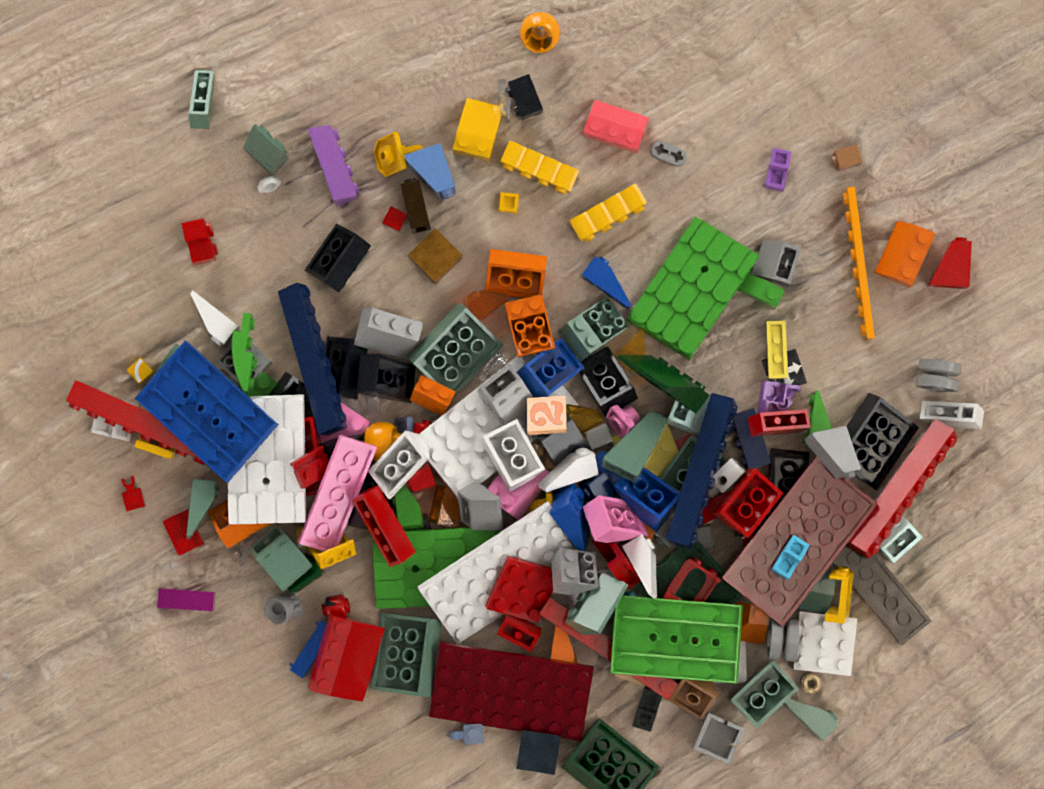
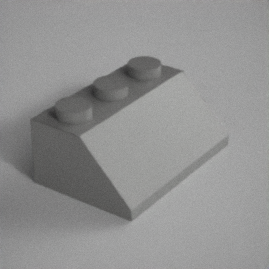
[354,308,423,360]

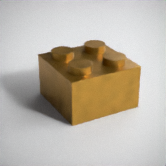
[408,228,463,284]

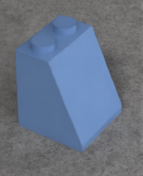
[404,143,456,200]

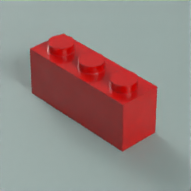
[747,409,811,437]

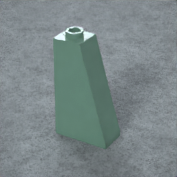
[601,411,668,483]

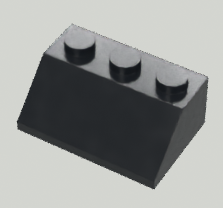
[304,223,371,293]
[325,336,368,400]

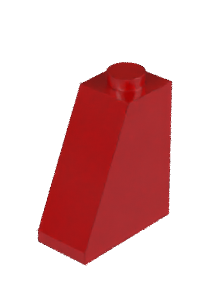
[928,237,972,289]

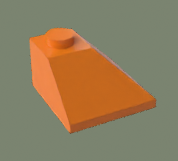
[730,601,769,645]

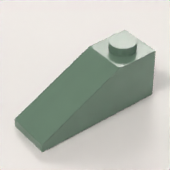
[189,70,214,129]
[186,479,219,539]
[784,699,839,741]

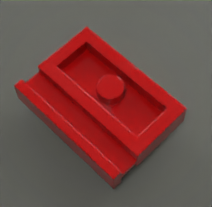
[290,446,330,489]
[162,509,204,556]

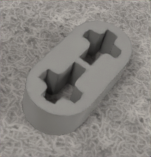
[651,141,687,167]

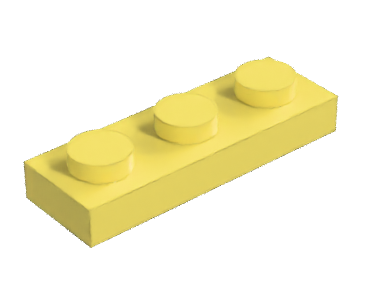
[766,321,788,379]

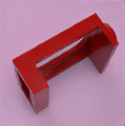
[592,540,641,591]
[662,557,721,602]

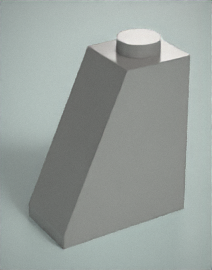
[805,426,861,480]

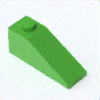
[737,273,785,310]

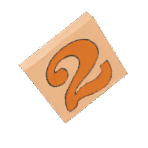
[527,396,567,435]

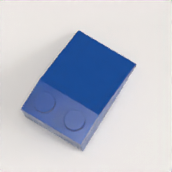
[516,338,584,398]
[613,467,680,531]
[550,483,589,551]

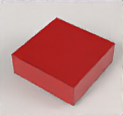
[382,206,408,232]

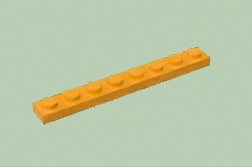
[843,186,875,340]

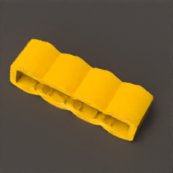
[500,140,579,195]
[569,183,647,243]

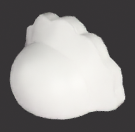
[258,176,281,193]

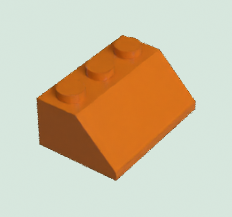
[874,221,936,288]
[485,249,547,298]
[208,500,271,549]

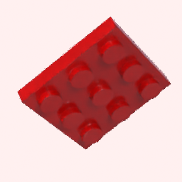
[485,556,553,623]

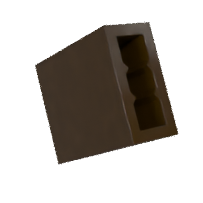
[401,178,431,234]

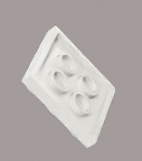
[793,611,857,676]

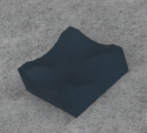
[516,730,561,775]

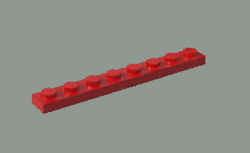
[539,598,679,700]

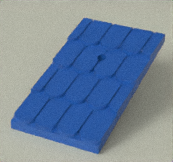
[135,340,279,483]

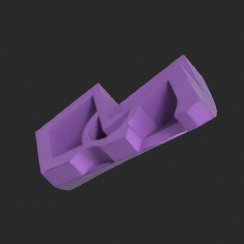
[757,380,801,414]

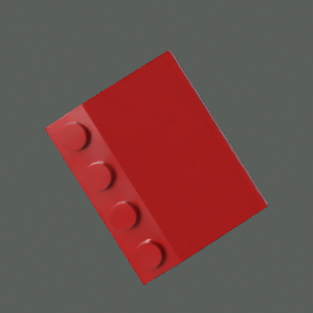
[308,613,385,702]

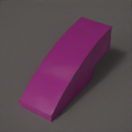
[157,588,216,611]

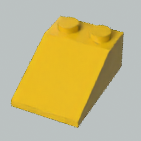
[452,98,504,162]

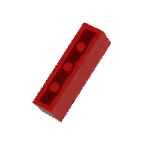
[352,485,416,567]

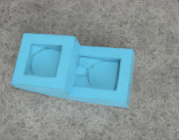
[771,535,810,580]

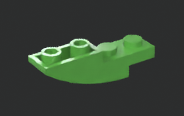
[232,313,258,393]

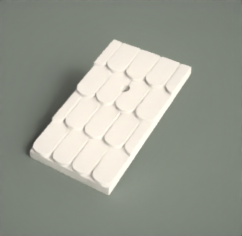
[228,395,306,524]

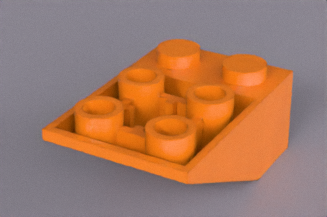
[505,294,555,357]

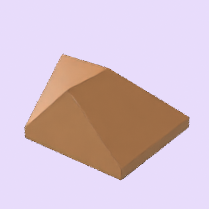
[669,679,718,720]

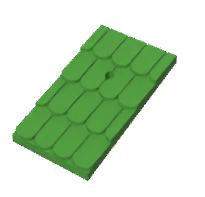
[627,217,759,361]
[372,527,500,609]
[610,596,743,683]

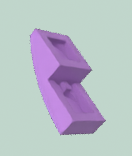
[765,148,792,192]

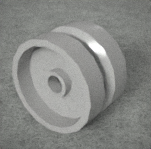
[916,359,962,392]
[767,618,799,662]

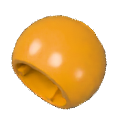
[519,12,561,53]
[364,421,401,462]

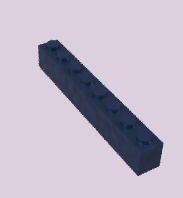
[278,283,347,436]
[666,393,738,549]

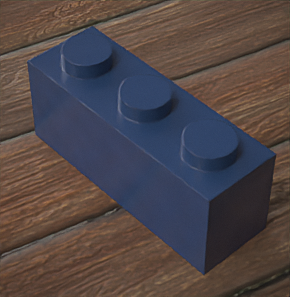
[730,408,771,470]

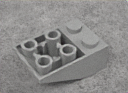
[478,364,533,429]

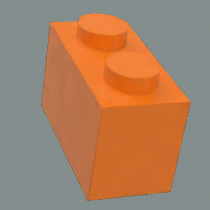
[410,375,456,416]

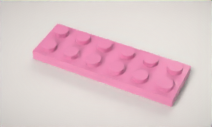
[298,435,377,551]

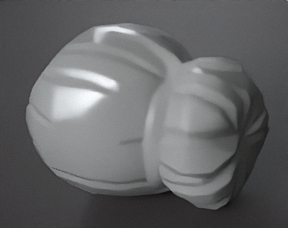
[264,595,303,625]

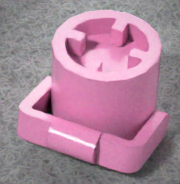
[606,404,641,438]

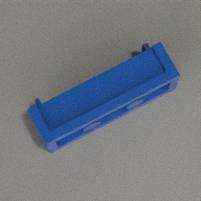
[289,621,327,678]

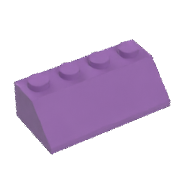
[308,125,360,207]

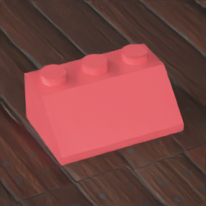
[583,100,649,154]

